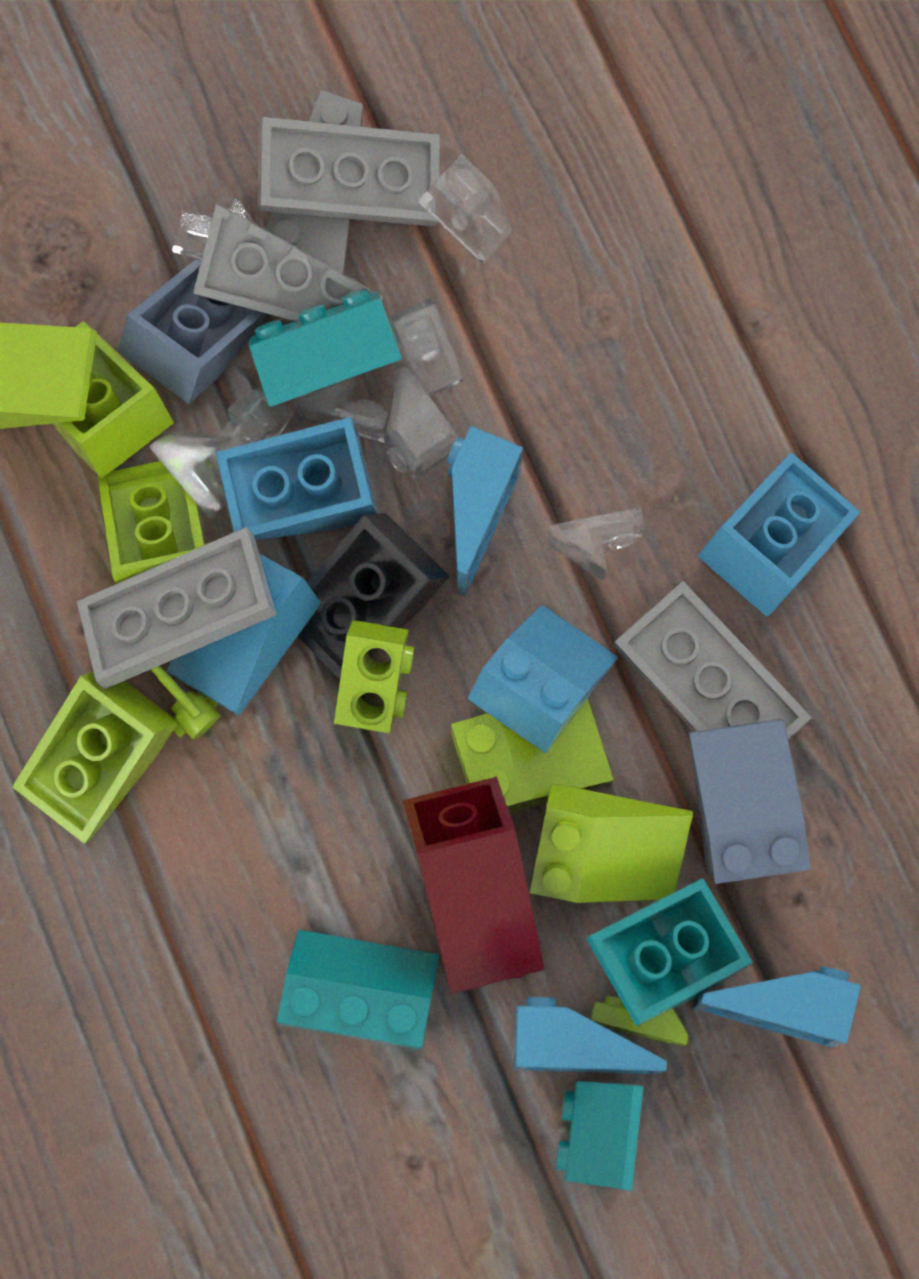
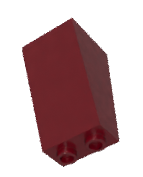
[403,776,545,994]

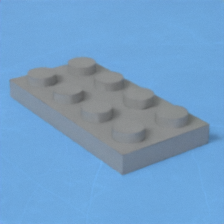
[258,117,440,227]
[77,527,277,689]
[613,581,812,740]

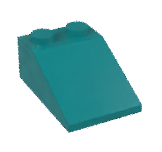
[586,878,753,1026]
[556,1081,644,1191]

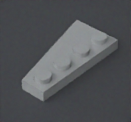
[265,90,364,274]
[193,202,383,321]

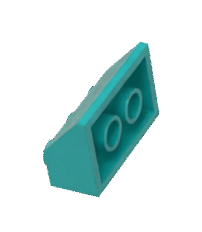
[249,289,402,407]
[277,930,439,1050]

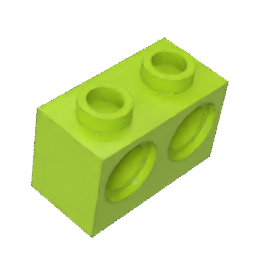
[334,620,415,733]

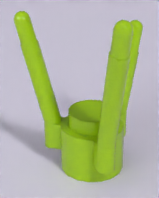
[151,665,221,740]

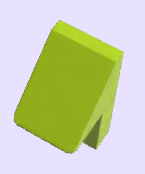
[590,996,689,1047]

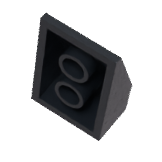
[297,513,450,679]

